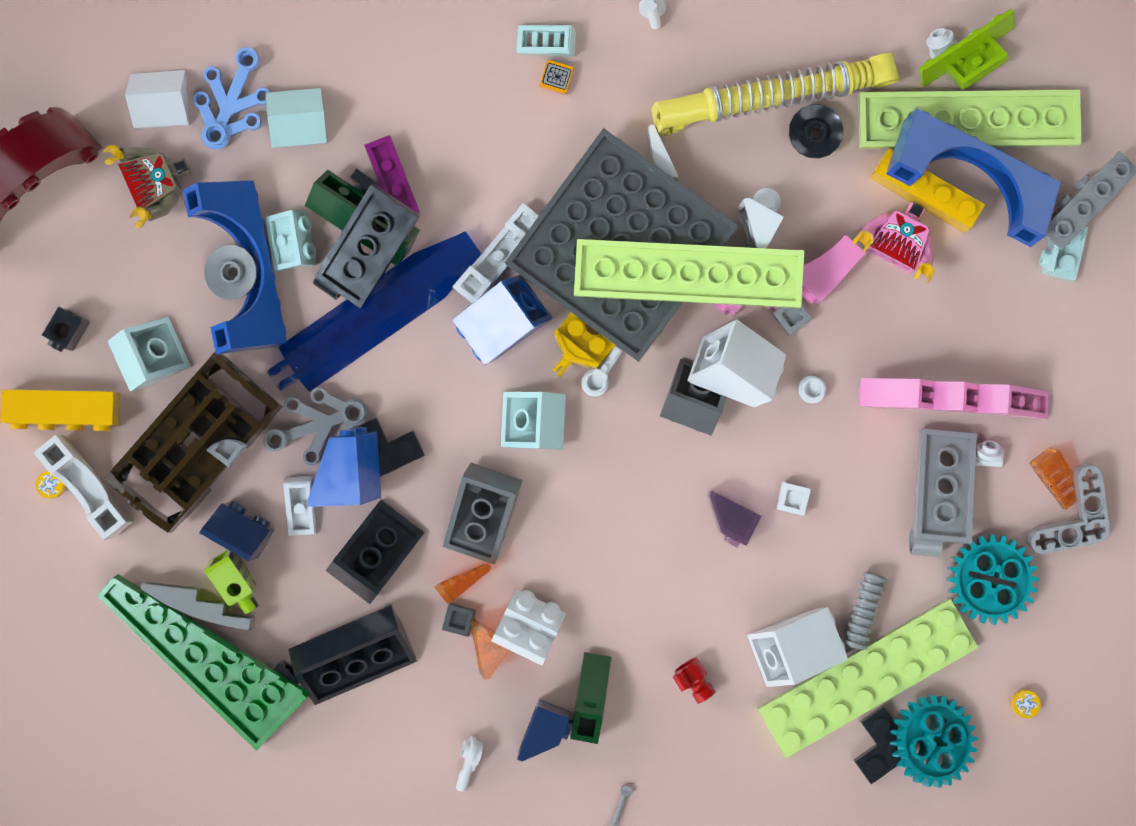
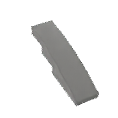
[141,582,255,630]

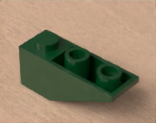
[570,652,611,744]

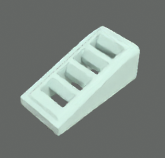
[517,25,576,57]

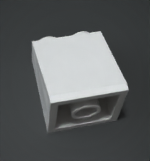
[687,319,786,408]
[747,607,848,687]

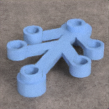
[193,47,270,150]

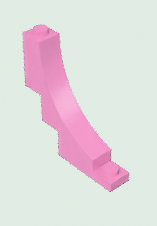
[859,378,1049,419]

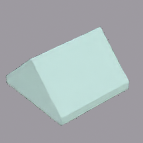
[265,88,327,148]

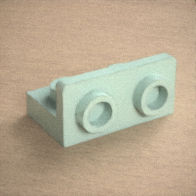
[265,210,316,271]
[1039,226,1088,282]

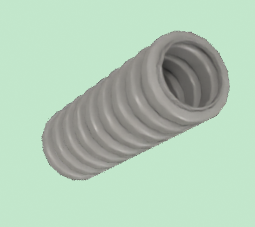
[843,572,888,651]

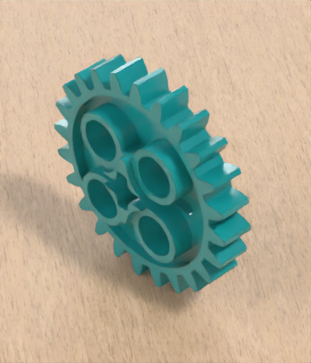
[946,534,1039,625]
[890,695,978,788]

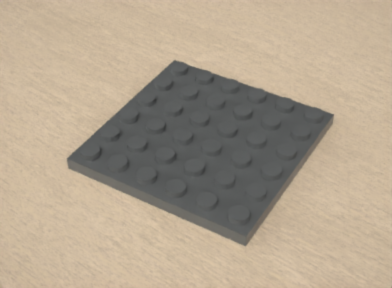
[504,128,739,362]

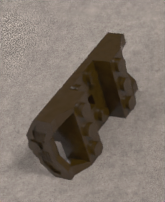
[105,352,283,533]

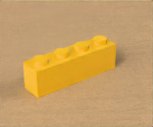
[869,149,985,233]
[0,390,120,431]

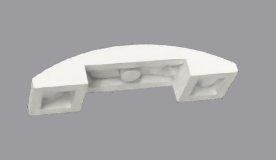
[453,203,539,304]

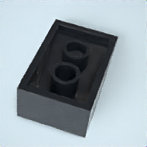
[326,499,424,604]

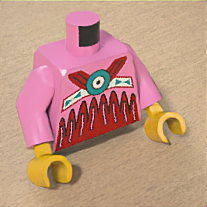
[852,202,935,283]

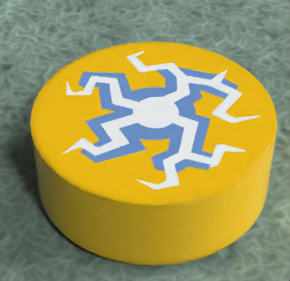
[35,471,66,499]
[1011,689,1041,718]

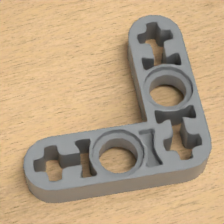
[1027,463,1110,554]

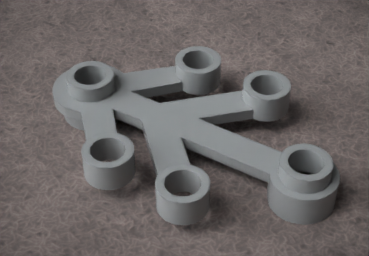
[263,387,368,465]

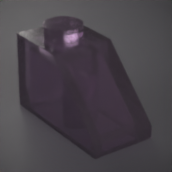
[707,490,762,548]

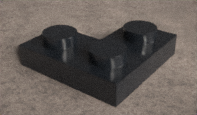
[358,418,426,477]
[854,705,901,785]

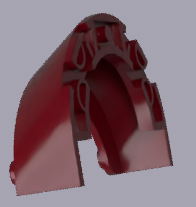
[0,107,102,222]

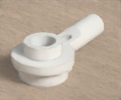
[582,346,623,397]
[456,736,483,792]

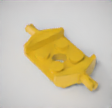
[552,313,615,377]

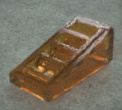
[1029,447,1085,510]
[434,563,492,604]

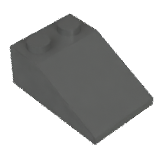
[443,462,523,565]

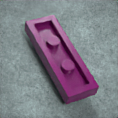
[364,135,420,214]

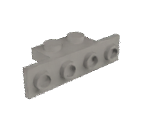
[1046,151,1136,250]

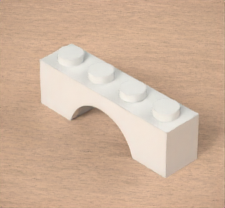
[34,435,134,540]

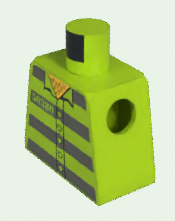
[204,550,259,614]

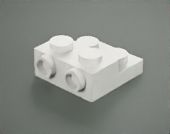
[491,589,566,665]

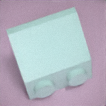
[108,317,191,391]
[501,392,566,450]

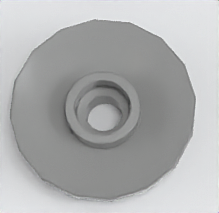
[205,245,257,299]

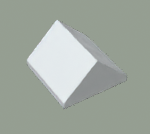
[125,70,190,129]
[738,198,784,249]

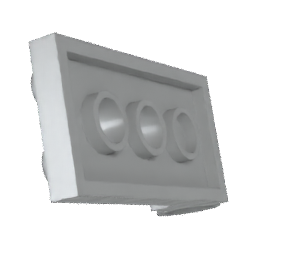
[909,428,977,557]

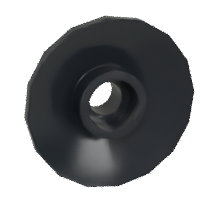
[789,104,843,159]

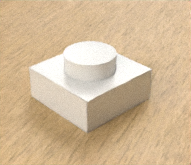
[776,482,811,516]

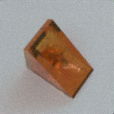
[470,619,509,680]

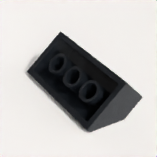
[288,605,417,705]

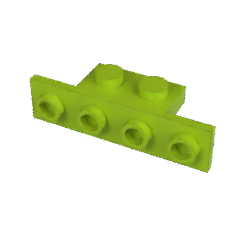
[919,9,1015,90]

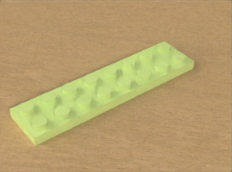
[858,90,1081,149]
[574,239,804,308]
[757,598,979,758]

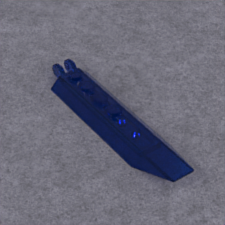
[267,231,481,392]

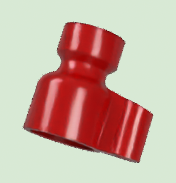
[672,657,716,704]

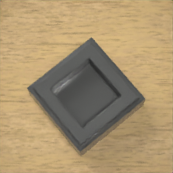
[442,602,476,637]

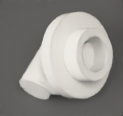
[639,0,666,29]
[926,28,958,59]
[975,440,1004,467]

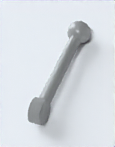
[611,784,632,826]

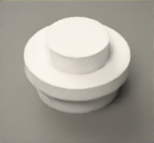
[753,188,781,212]
[798,376,826,403]

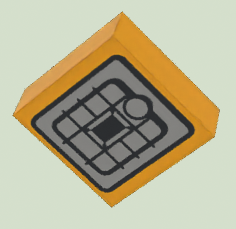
[539,59,574,95]

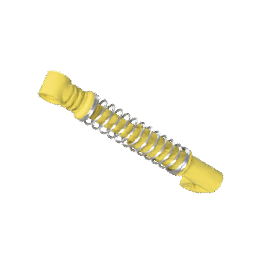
[651,53,900,137]

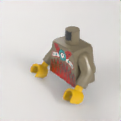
[102,145,191,229]

